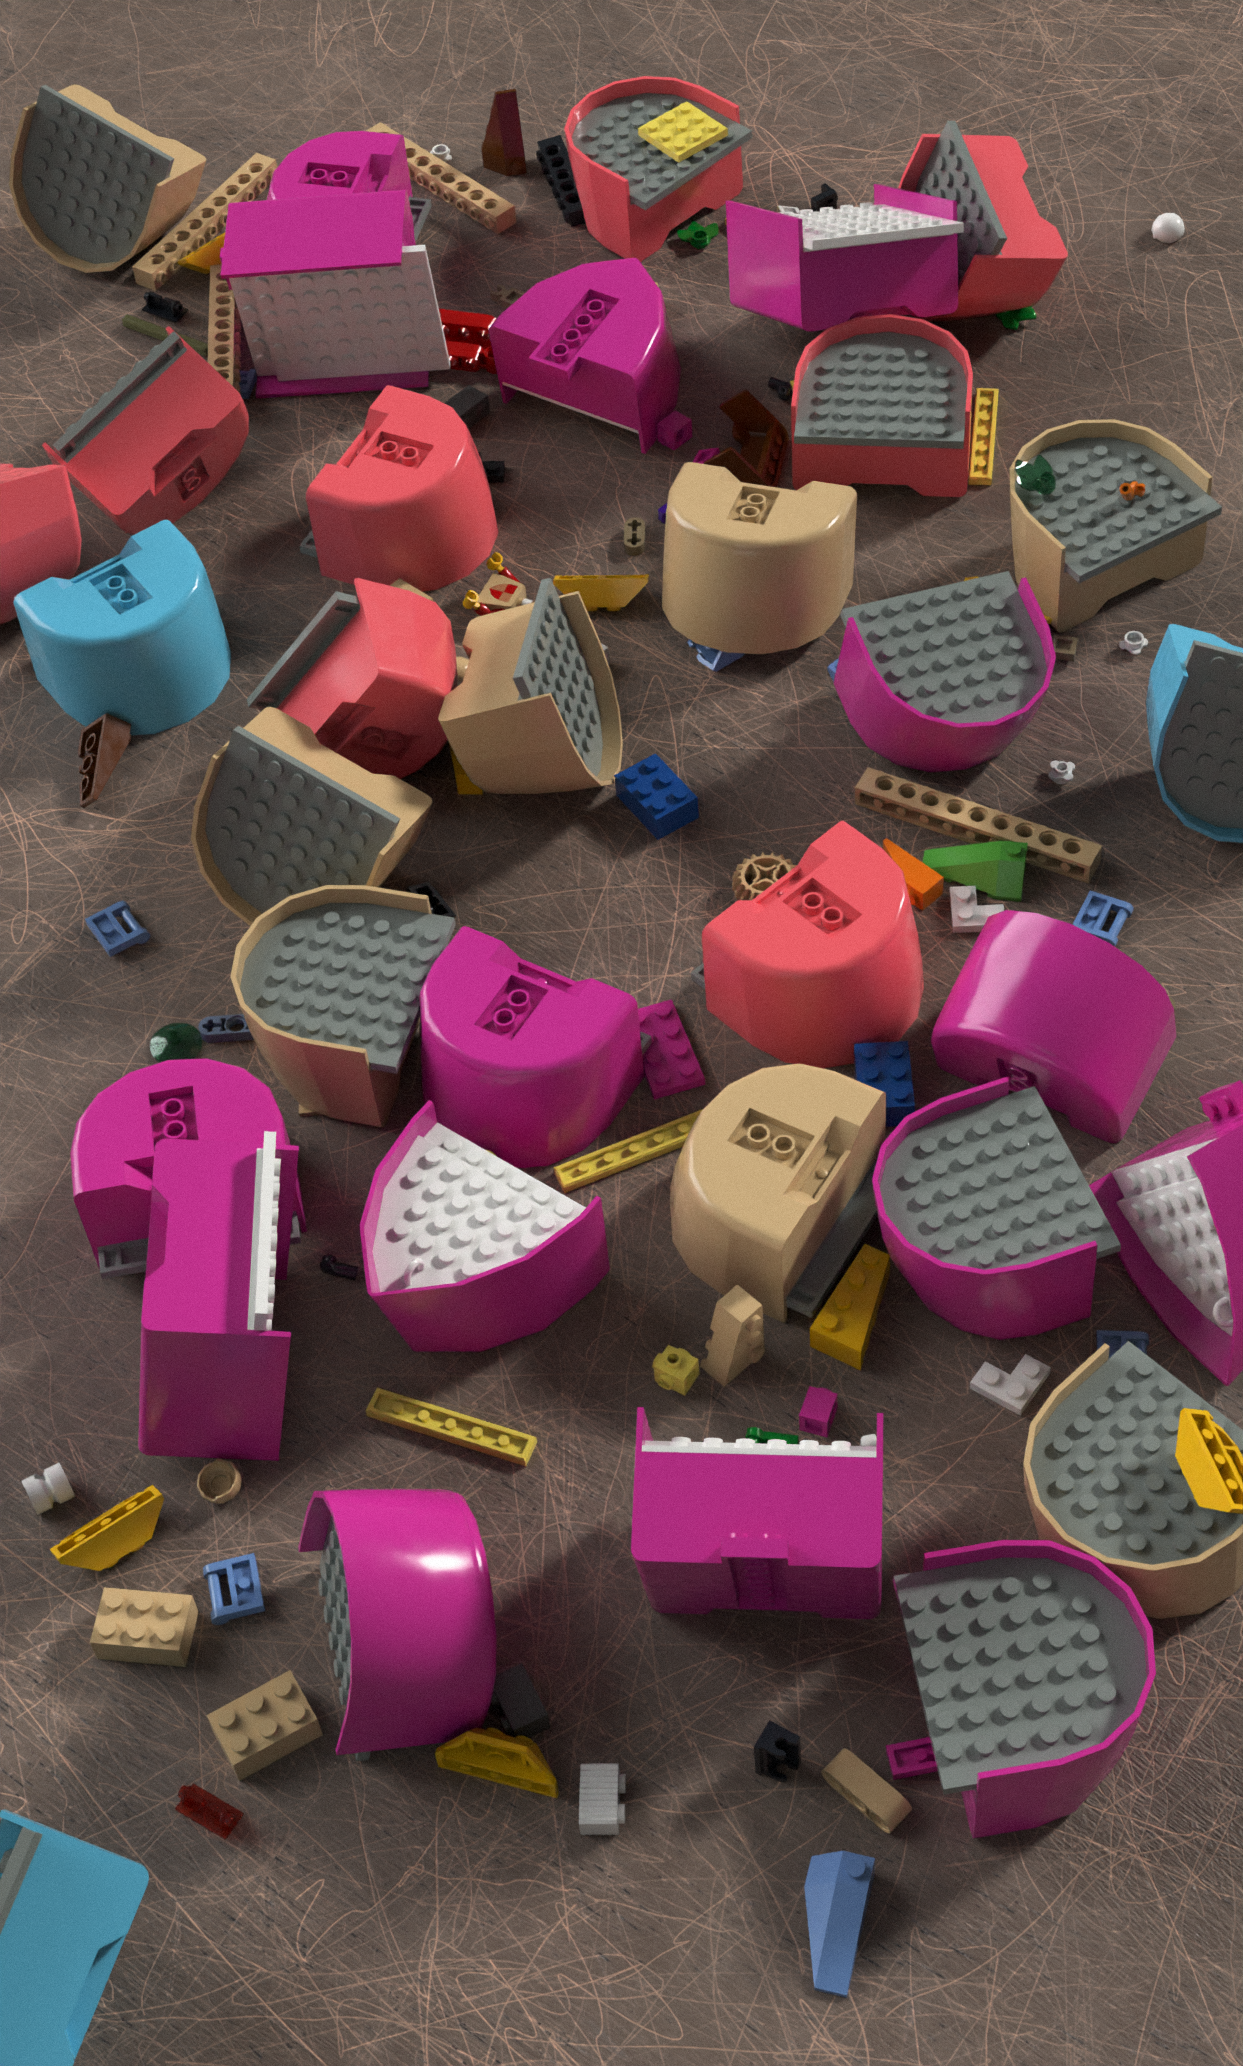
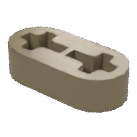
[624,517,646,556]

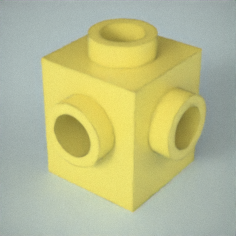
[652,1345,700,1396]

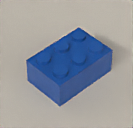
[614,753,699,840]
[854,1041,915,1127]

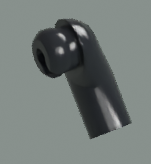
[768,377,793,401]
[320,1254,358,1280]

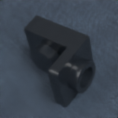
[811,183,838,212]
[478,452,505,483]

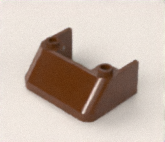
[704,389,789,487]

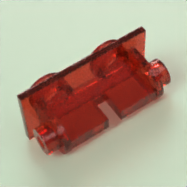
[175,1783,244,1840]

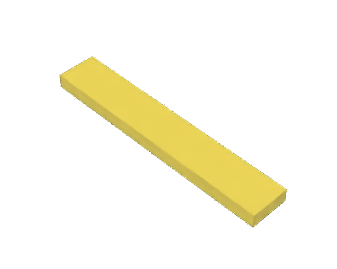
[968,388,999,485]
[553,1109,703,1193]
[366,1387,537,1466]

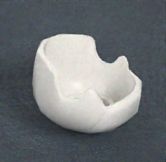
[1151,213,1185,243]

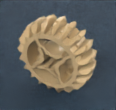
[732,851,797,901]

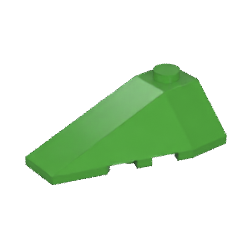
[923,841,1028,902]

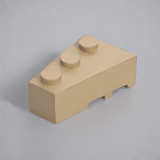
[700,1285,765,1387]

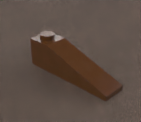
[481,89,527,176]
[78,713,131,808]

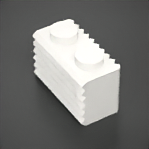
[579,1763,626,1836]

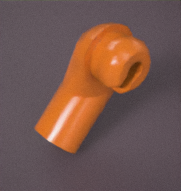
[1119,481,1145,501]

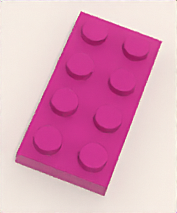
[638,999,705,1100]

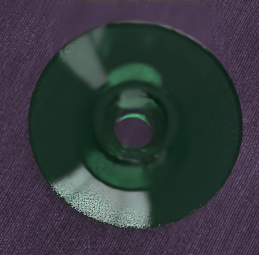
[150,1023,202,1063]

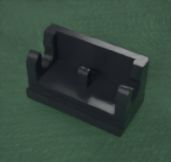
[754,1720,801,1782]

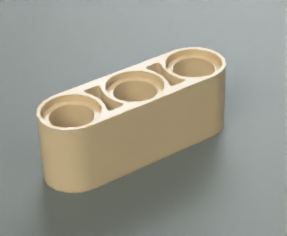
[821,1748,912,1834]

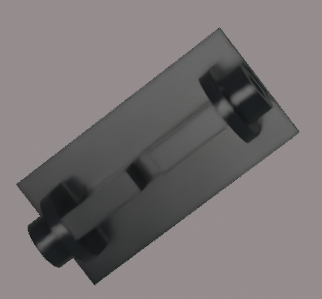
[142,291,188,323]

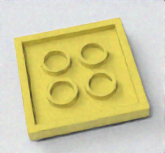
[638,101,728,163]

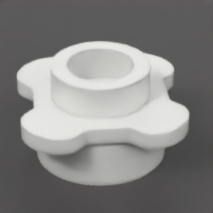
[430,144,452,162]
[1119,631,1148,655]
[1048,760,1075,784]

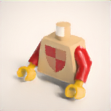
[463,552,535,617]

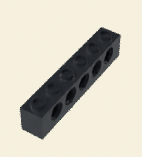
[536,135,586,227]

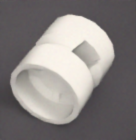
[22,1463,75,1515]

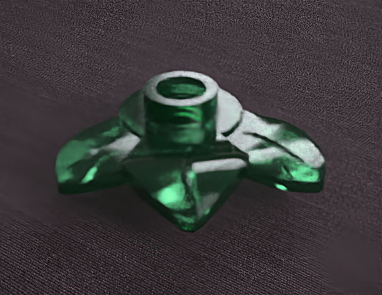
[1015,455,1056,495]

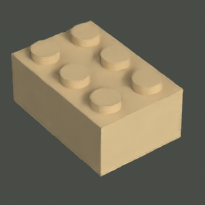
[90,1587,199,1667]
[207,1670,323,1781]

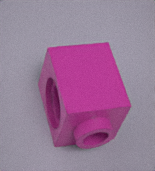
[657,410,693,450]
[799,1386,838,1438]

